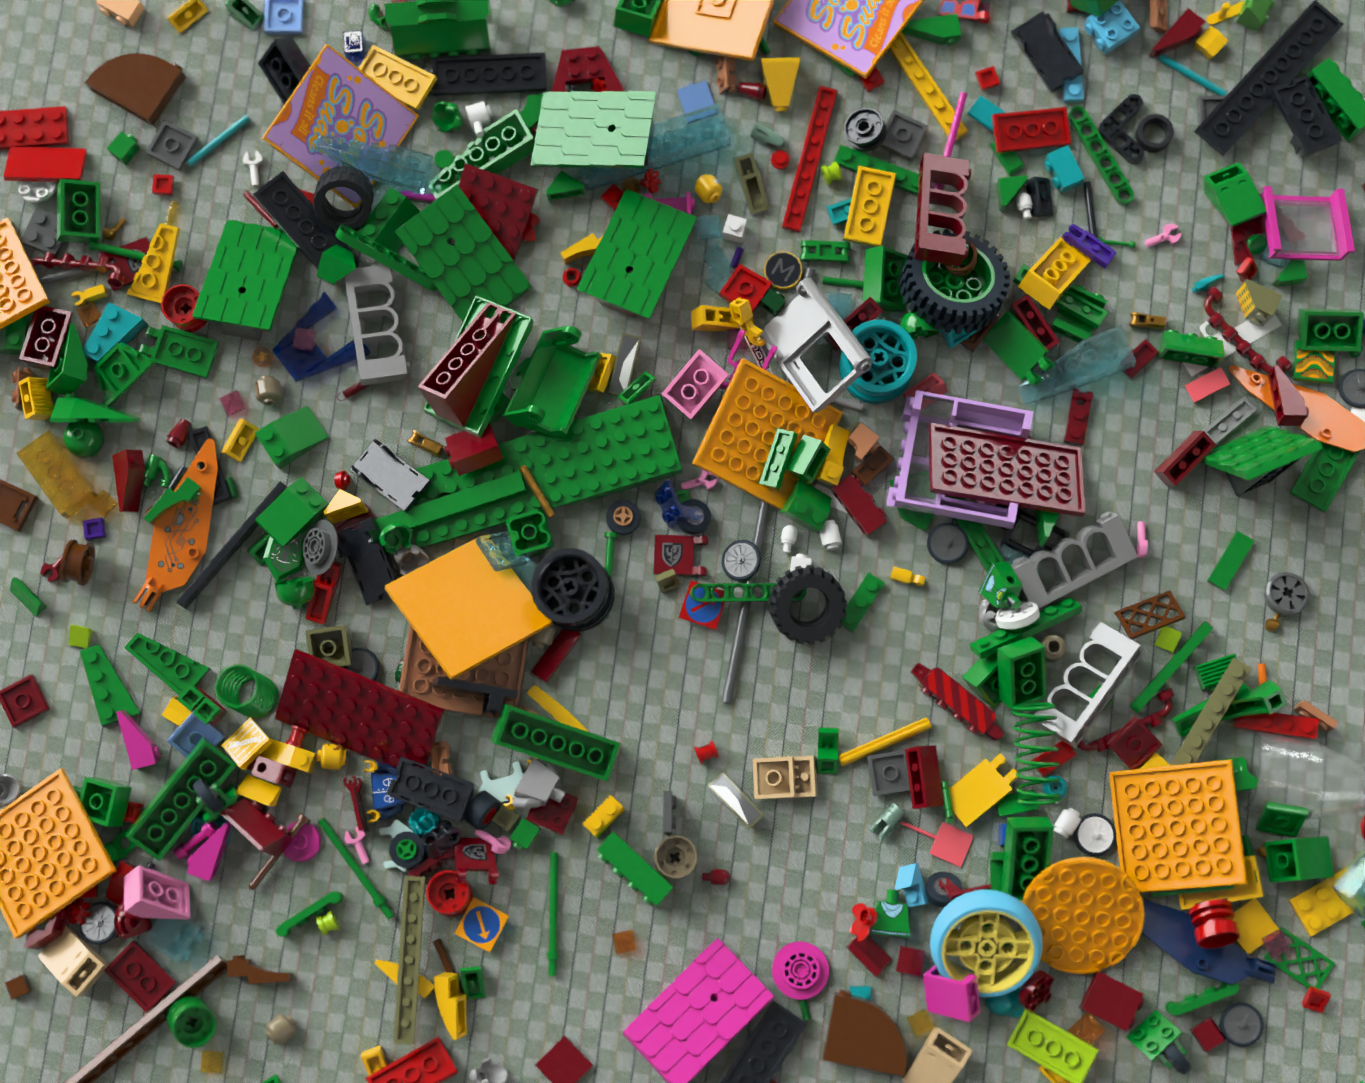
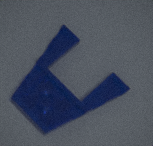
[272,292,370,382]

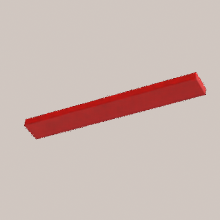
[782,85,838,233]

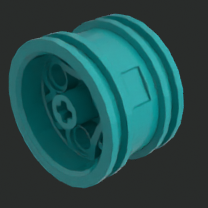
[839,320,917,404]

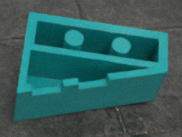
[83,302,148,363]

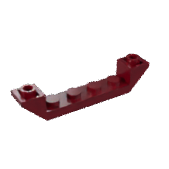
[24,902,73,950]

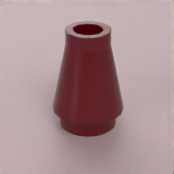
[738,82,767,101]
[166,418,191,449]

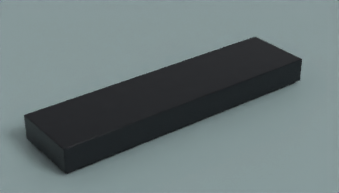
[188,426,232,505]

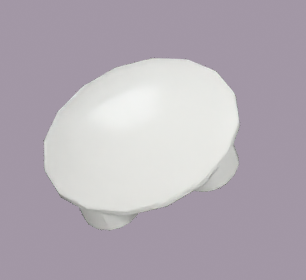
[18,181,57,202]

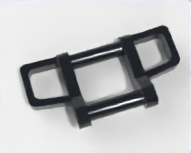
[996,504,1070,557]

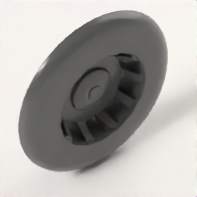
[303,520,338,575]

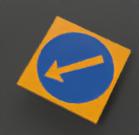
[454,897,509,953]

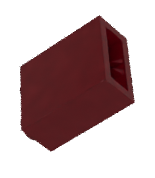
[444,423,503,476]
[1078,971,1144,1032]

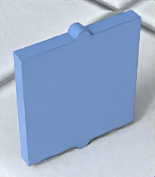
[677,81,717,121]

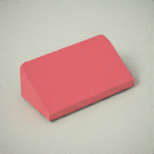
[903,372,948,411]

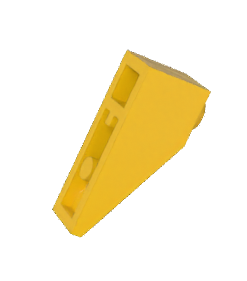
[691,305,753,332]
[259,739,317,774]

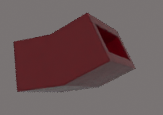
[896,946,925,976]
[1189,1016,1225,1052]

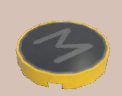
[764,251,802,290]

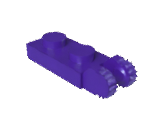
[1062,224,1117,268]

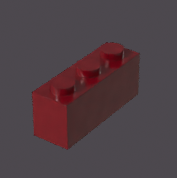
[1008,294,1060,353]
[1154,431,1216,486]
[831,474,887,538]
[905,745,944,809]

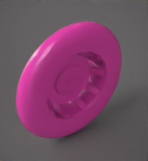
[772,942,829,999]

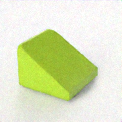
[68,624,93,649]
[1154,626,1182,653]

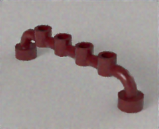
[30,252,125,288]
[1204,287,1293,374]
[1077,688,1174,752]

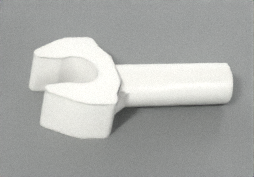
[243,151,264,187]

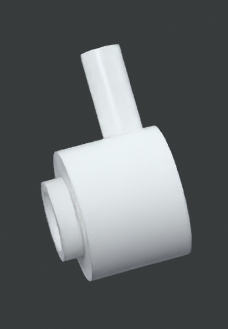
[465,101,493,138]

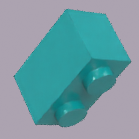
[1044,145,1085,194]

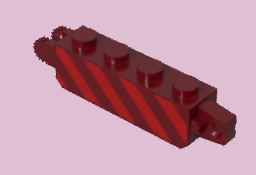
[910,662,1003,741]

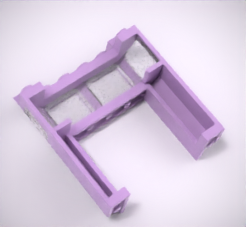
[886,390,1033,529]

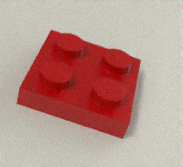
[719,264,772,314]

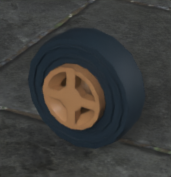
[606,500,641,535]

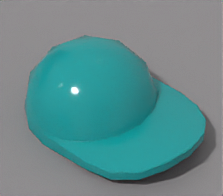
[985,987,1025,1017]

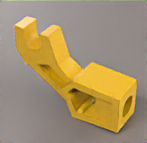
[729,298,766,347]

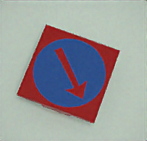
[678,580,725,630]

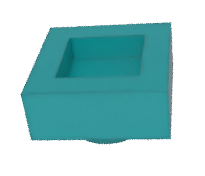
[850,986,871,1001]

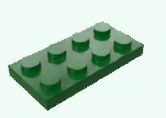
[1290,441,1361,513]

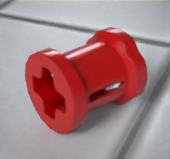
[285,725,309,749]
[694,740,719,764]
[124,801,144,823]

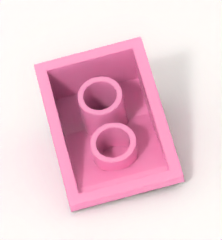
[662,349,729,419]
[124,865,190,920]

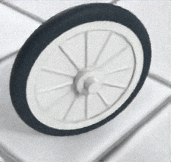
[1074,813,1116,856]

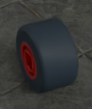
[463,790,501,831]

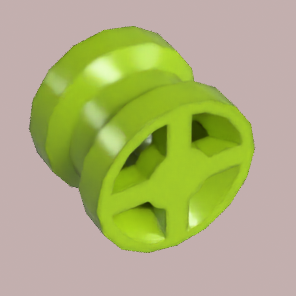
[821,162,842,185]
[316,911,339,936]

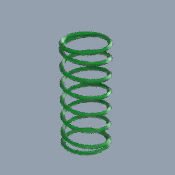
[215,664,278,719]
[1011,703,1062,805]

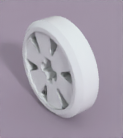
[995,601,1040,630]

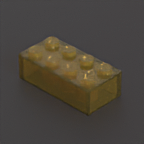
[16,430,99,519]

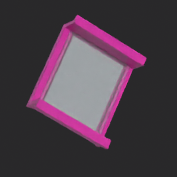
[1260,186,1355,261]

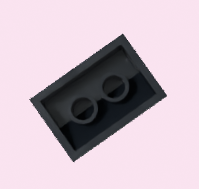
[258,37,310,105]

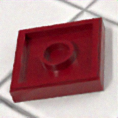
[0,674,50,728]
[1106,716,1162,770]
[535,1035,593,1083]

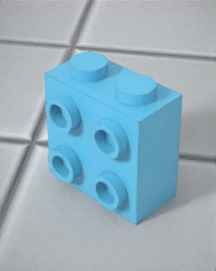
[1084,0,1140,55]

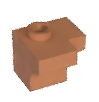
[848,423,880,463]

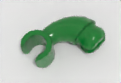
[368,3,388,31]

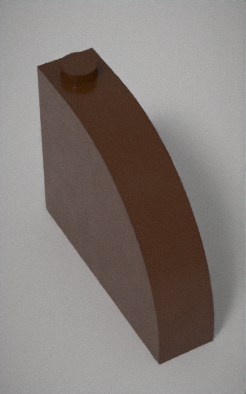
[85,53,186,126]
[823,989,906,1076]

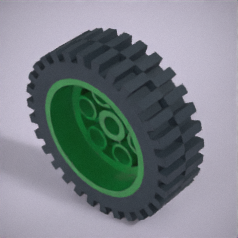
[900,229,1010,334]

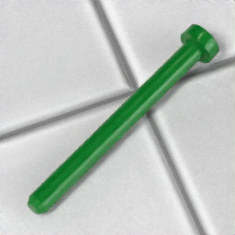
[604,532,618,619]

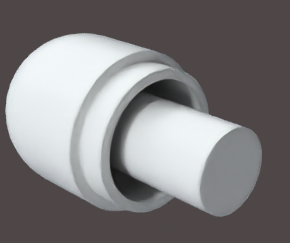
[1016,192,1033,219]
[781,525,798,553]

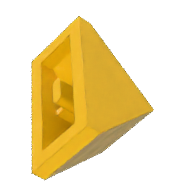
[324,490,368,524]

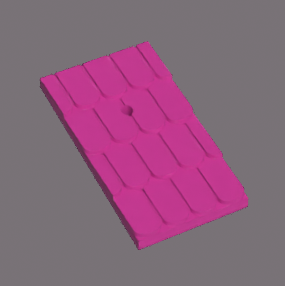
[623,938,774,1083]

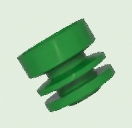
[167,996,217,1048]

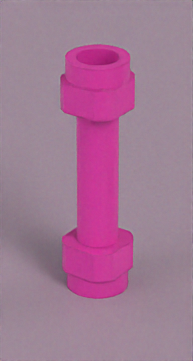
[174,821,218,859]

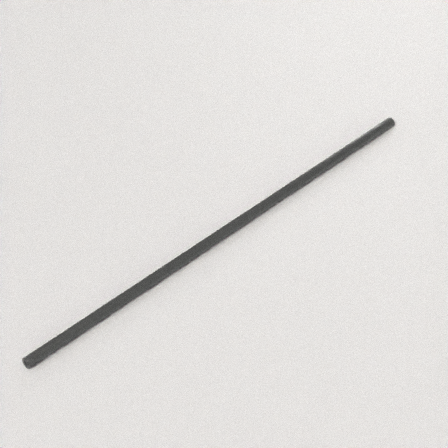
[721,268,815,704]

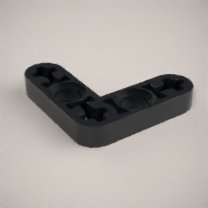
[1098,94,1144,165]

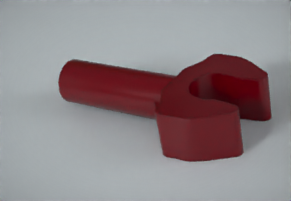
[40,554,63,583]

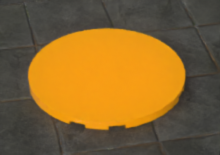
[1021,857,1145,974]

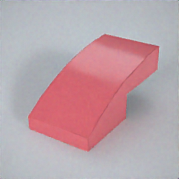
[1185,367,1231,403]

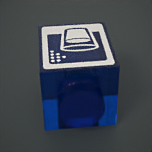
[343,30,366,62]

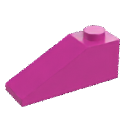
[116,710,161,770]
[187,821,233,881]

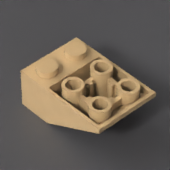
[38,925,110,997]
[902,1027,973,1083]

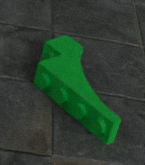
[1172,680,1288,738]

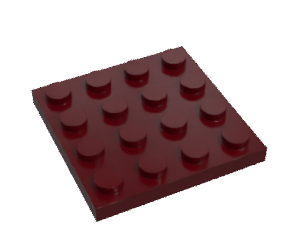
[458,164,539,263]

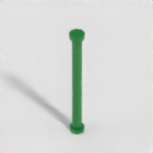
[88,240,183,272]

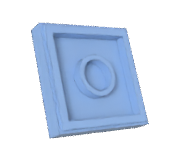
[264,0,304,35]

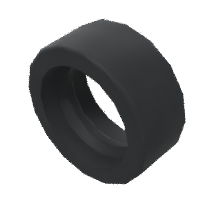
[1135,114,1174,153]

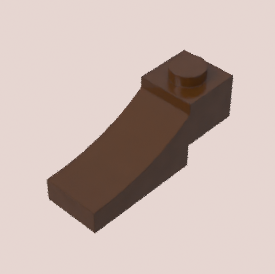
[227,955,293,984]

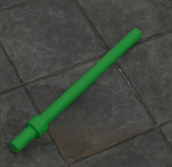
[318,818,394,920]
[547,852,559,976]

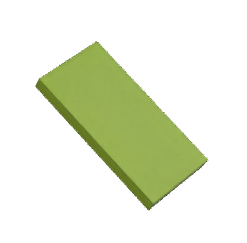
[1007,1008,1100,1083]

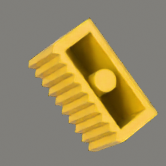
[19,377,54,420]
[583,795,625,838]

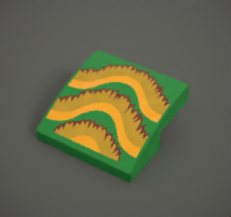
[1292,340,1335,384]

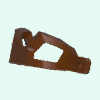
[942,241,977,277]

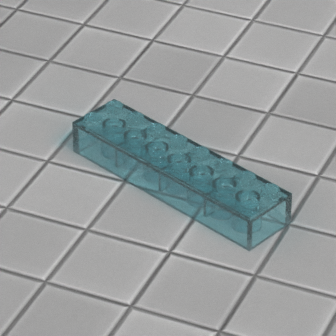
[578,103,731,192]

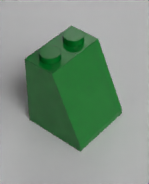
[1264,836,1334,883]

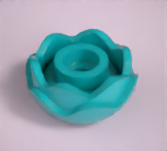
[1042,775,1068,800]

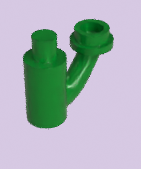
[143,454,171,489]

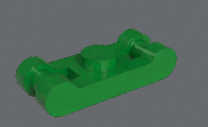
[800,240,851,264]

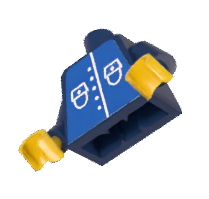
[363,760,408,823]

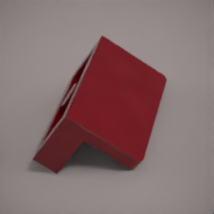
[846,935,891,977]

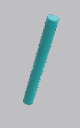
[1158,53,1228,96]
[186,115,251,167]

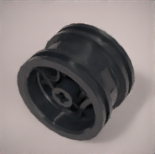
[531,548,615,632]

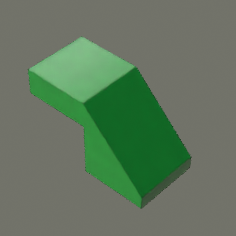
[817,728,839,774]

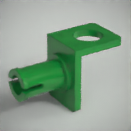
[104,829,137,862]

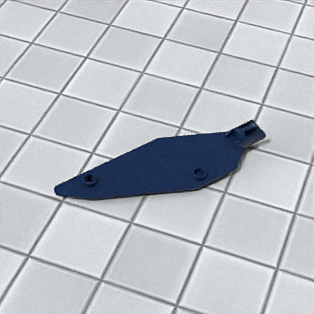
[1142,899,1277,985]

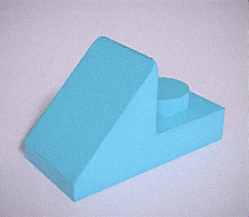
[895,863,929,908]

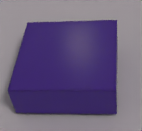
[83,517,106,541]

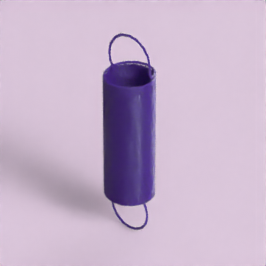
[729,243,745,273]

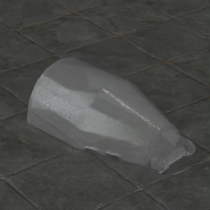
[1244,731,1365,821]

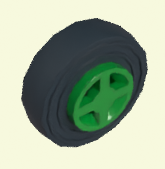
[389,831,426,868]

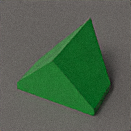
[316,244,356,285]

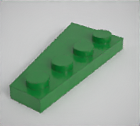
[80,644,142,726]

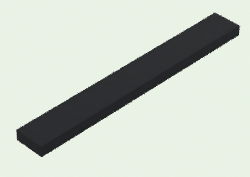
[176,481,287,609]

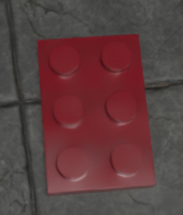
[104,940,177,1013]

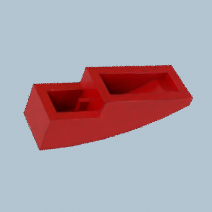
[305,561,343,624]

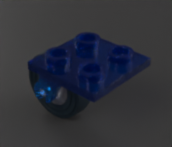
[655,479,711,535]

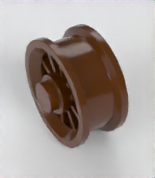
[60,539,95,586]

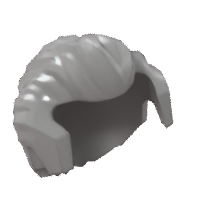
[394,545,430,575]
[979,599,1002,632]
[0,773,21,807]
[469,1058,508,1083]

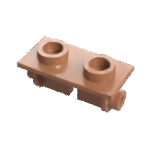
[715,55,737,94]
[11,366,33,408]
[430,741,453,776]

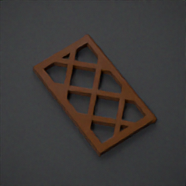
[1114,590,1186,640]

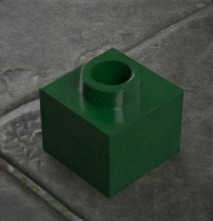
[761,289,786,317]

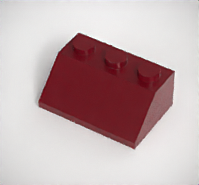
[19,306,73,370]
[220,799,293,858]

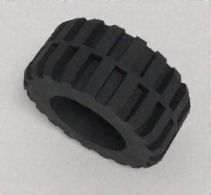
[768,565,847,645]

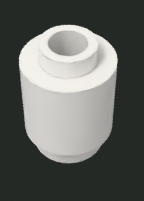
[819,520,842,551]
[1053,808,1081,839]

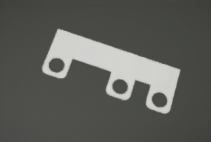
[1183,313,1282,377]

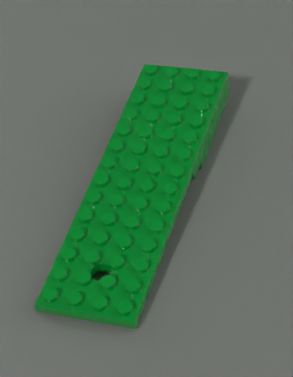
[412,395,683,549]

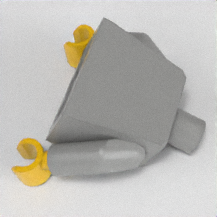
[503,757,566,810]

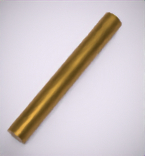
[519,465,556,519]

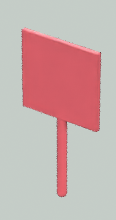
[901,821,974,867]

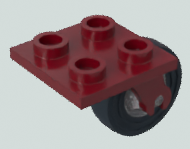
[925,871,991,907]

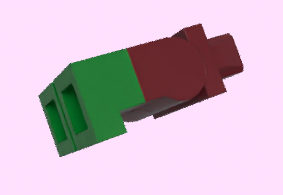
[177,684,228,727]

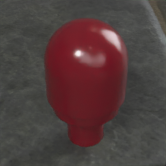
[702,869,730,885]

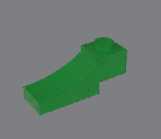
[144,477,202,525]

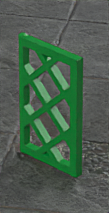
[1263,927,1335,989]

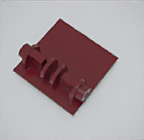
[526,793,579,835]

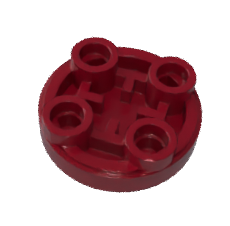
[1019,971,1054,1012]

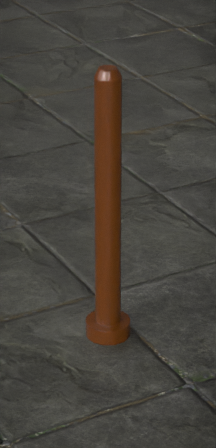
[249,812,311,890]

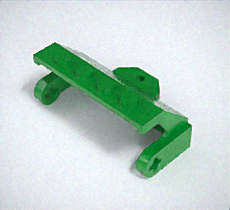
[385,0,492,60]
[503,326,602,437]

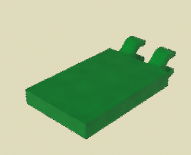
[983,311,1055,386]
[139,325,219,379]

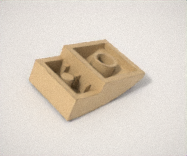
[753,756,818,799]

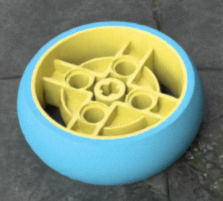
[930,890,1042,997]

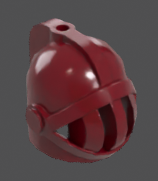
[113,899,153,938]

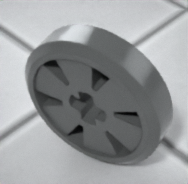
[1264,572,1310,616]

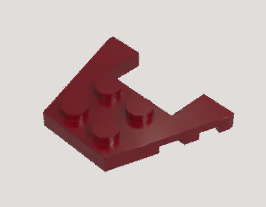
[551,46,624,92]
[1230,194,1306,266]

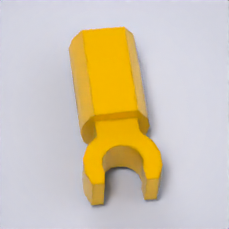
[71,284,108,307]
[890,566,926,587]

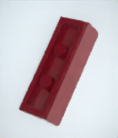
[531,629,582,684]

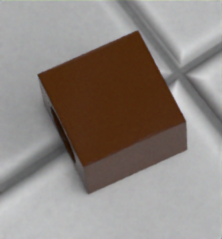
[5,975,32,1000]

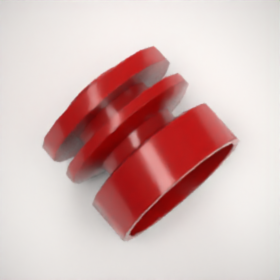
[161,284,208,332]
[426,871,473,917]
[1189,899,1240,949]

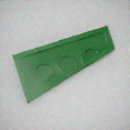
[124,633,211,696]

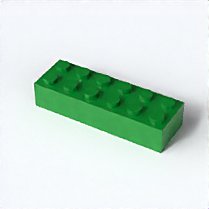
[490,703,621,782]
[126,737,237,861]

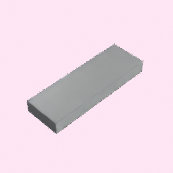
[1203,396,1258,445]

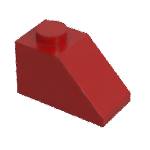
[105,861,136,905]

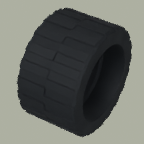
[313,166,374,231]

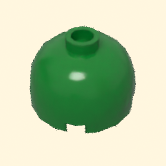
[900,311,939,340]
[63,419,104,458]
[275,576,315,609]

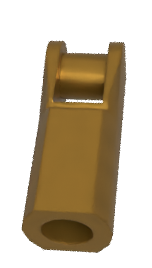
[1129,312,1166,330]
[407,430,444,457]

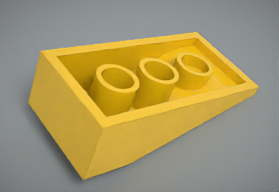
[1018,237,1092,310]

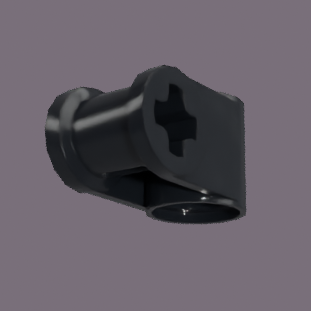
[421,820,462,859]

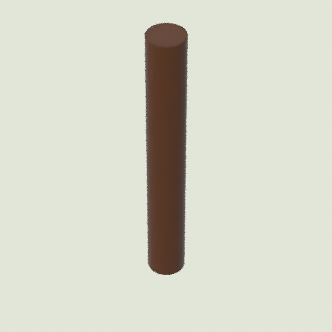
[433,938,464,994]

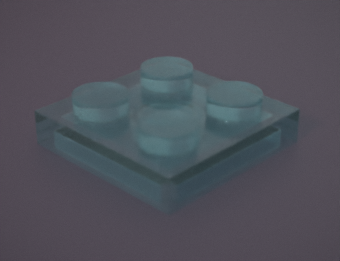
[475,531,529,572]

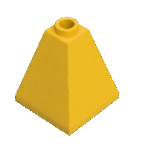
[760,57,800,112]

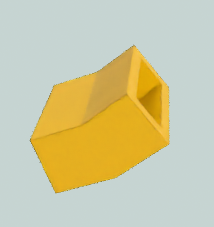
[1194,26,1229,60]
[162,696,194,726]

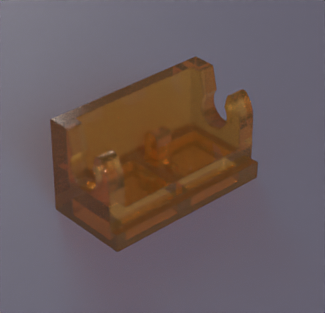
[1067,1012,1106,1044]

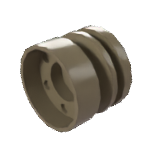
[653,835,697,880]

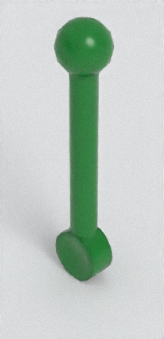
[1097,237,1136,249]

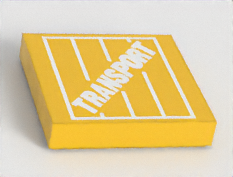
[221,717,272,771]

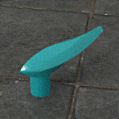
[1192,274,1225,293]

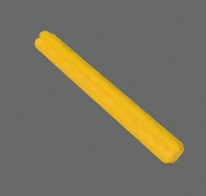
[838,718,931,766]

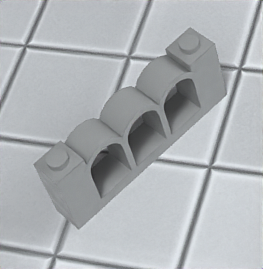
[344,265,411,386]
[1011,512,1138,609]
[1033,622,1144,748]

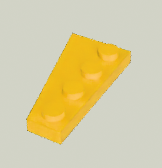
[126,223,181,303]

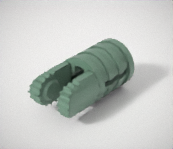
[750,121,785,148]
[869,803,906,841]

